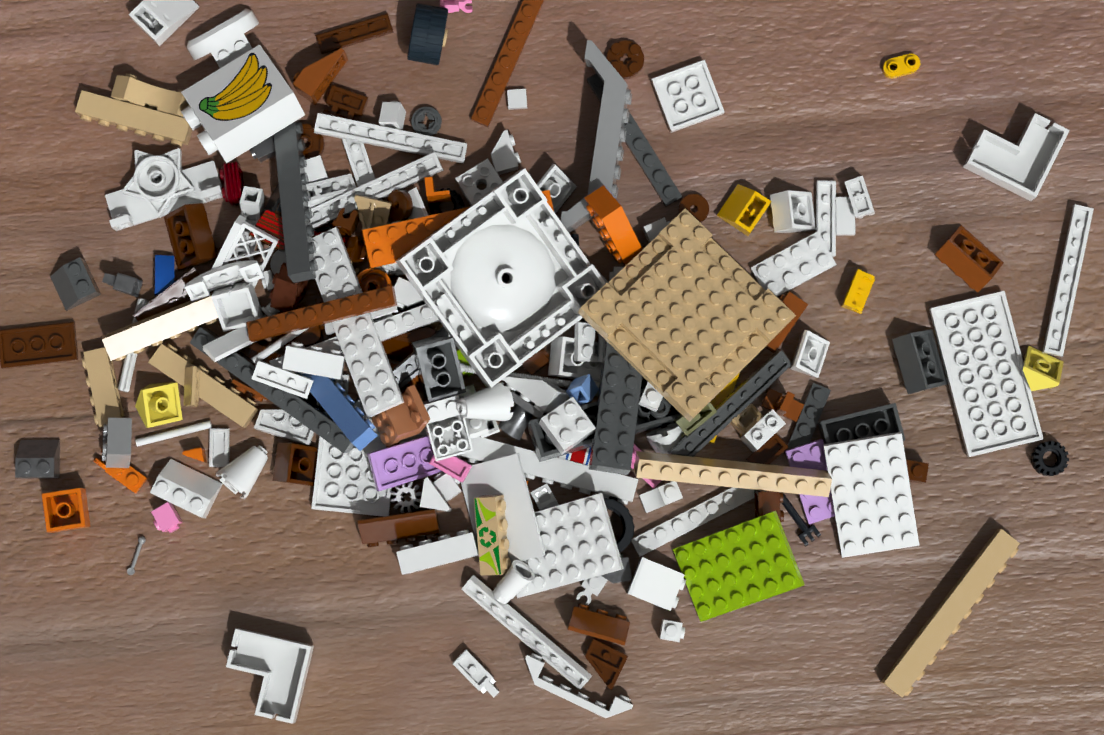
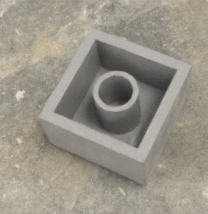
[102,418,132,468]

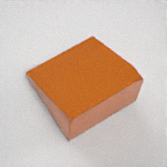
[182,447,207,463]

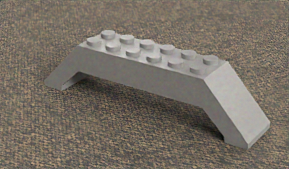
[561,40,632,234]

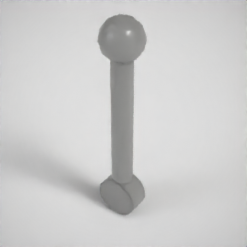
[127,536,146,575]

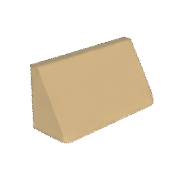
[183,366,200,407]

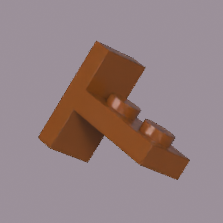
[761,388,805,422]

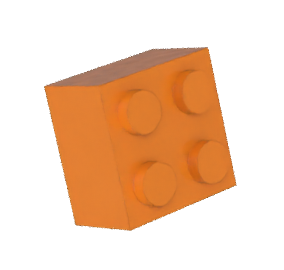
[42,488,91,533]

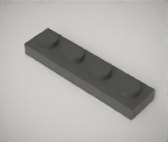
[784,383,831,455]

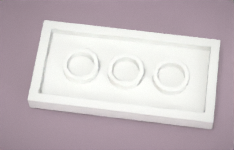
[751,231,837,297]

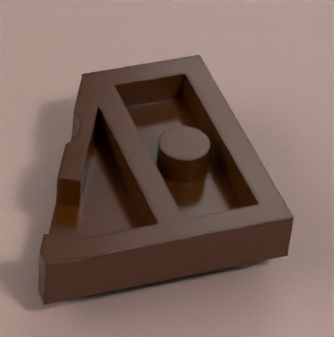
[585,639,628,690]

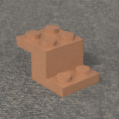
[372,385,430,448]

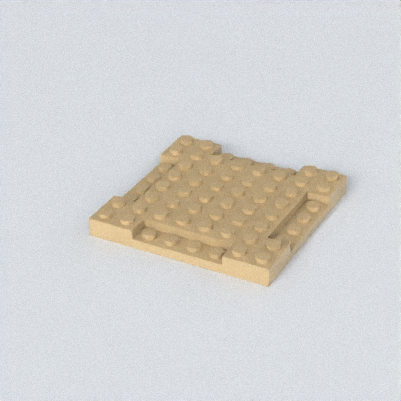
[578,208,796,422]

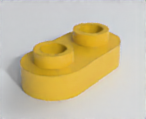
[882,54,920,79]

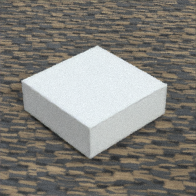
[507,89,527,110]

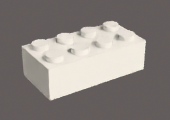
[396,530,479,575]

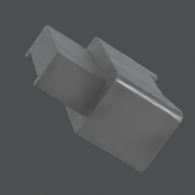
[102,273,143,297]

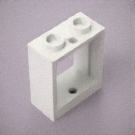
[740,409,786,452]

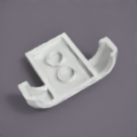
[186,8,259,68]

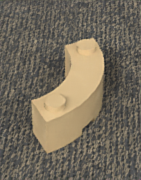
[111,74,189,118]

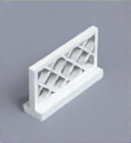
[211,215,279,289]

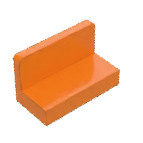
[424,177,452,204]

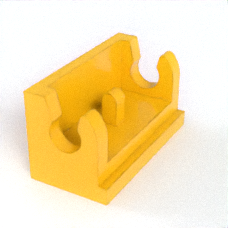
[841,269,875,314]

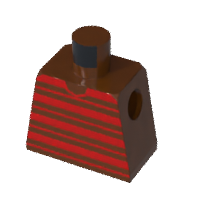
[249,203,285,252]

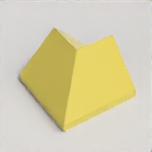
[1023,346,1064,391]
[135,382,183,428]

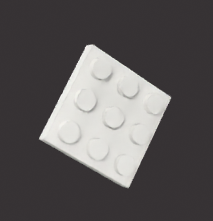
[651,60,724,133]

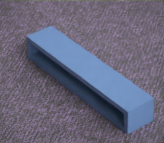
[296,372,378,451]

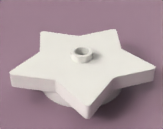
[122,148,195,218]

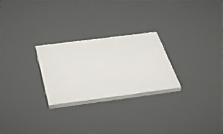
[461,453,545,564]

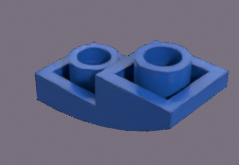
[154,255,174,296]

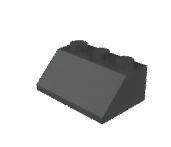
[892,329,947,394]
[411,337,466,403]

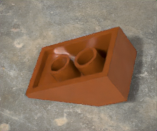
[293,48,348,105]

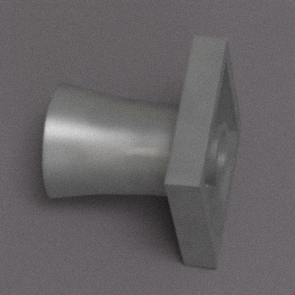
[498,391,546,440]

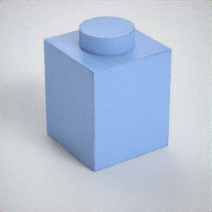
[566,374,599,405]

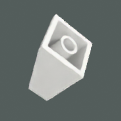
[627,557,686,611]

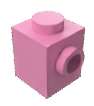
[151,502,183,533]

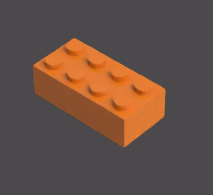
[584,185,643,266]

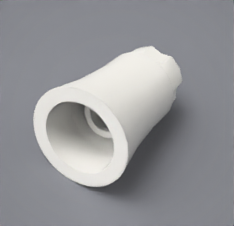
[493,560,535,604]

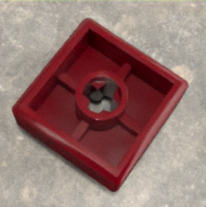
[219,161,244,206]

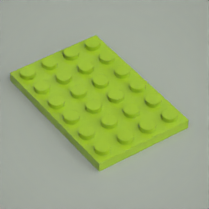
[673,511,805,622]

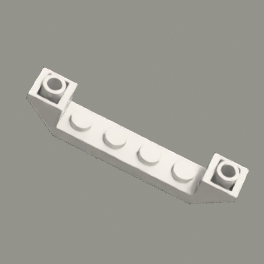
[525,653,633,718]

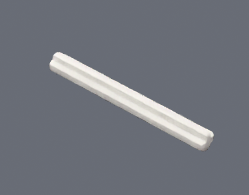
[118,298,148,392]

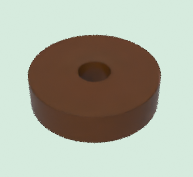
[387,190,413,221]
[678,194,709,223]

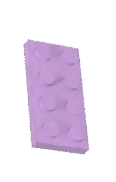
[367,435,443,491]
[785,439,835,524]

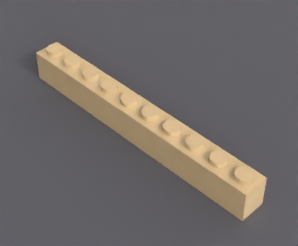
[634,451,832,497]
[881,529,1020,698]

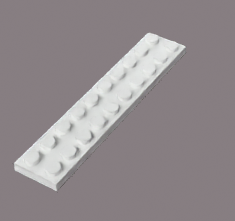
[312,227,404,418]

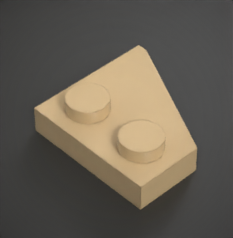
[354,194,392,230]

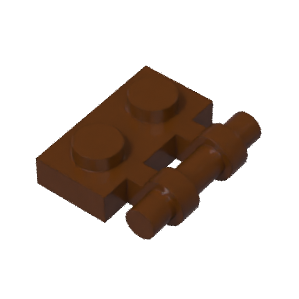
[322,85,368,121]

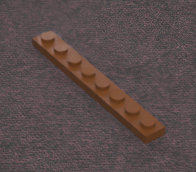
[471,0,544,128]
[246,285,397,342]

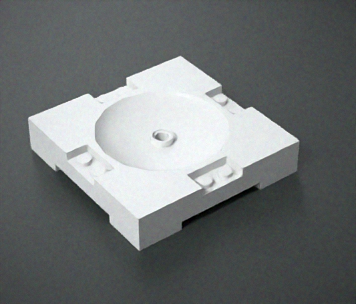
[395,168,606,388]

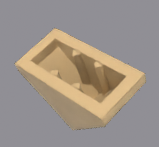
[730,403,764,436]

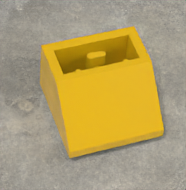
[717,184,772,236]

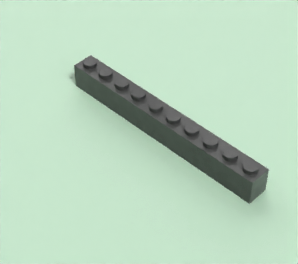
[274,119,318,283]
[190,327,354,453]

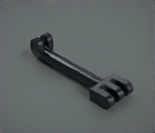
[782,493,821,547]

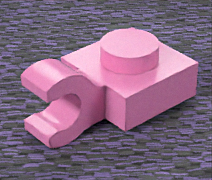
[440,0,473,13]

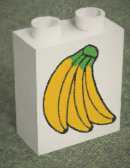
[181,44,305,163]

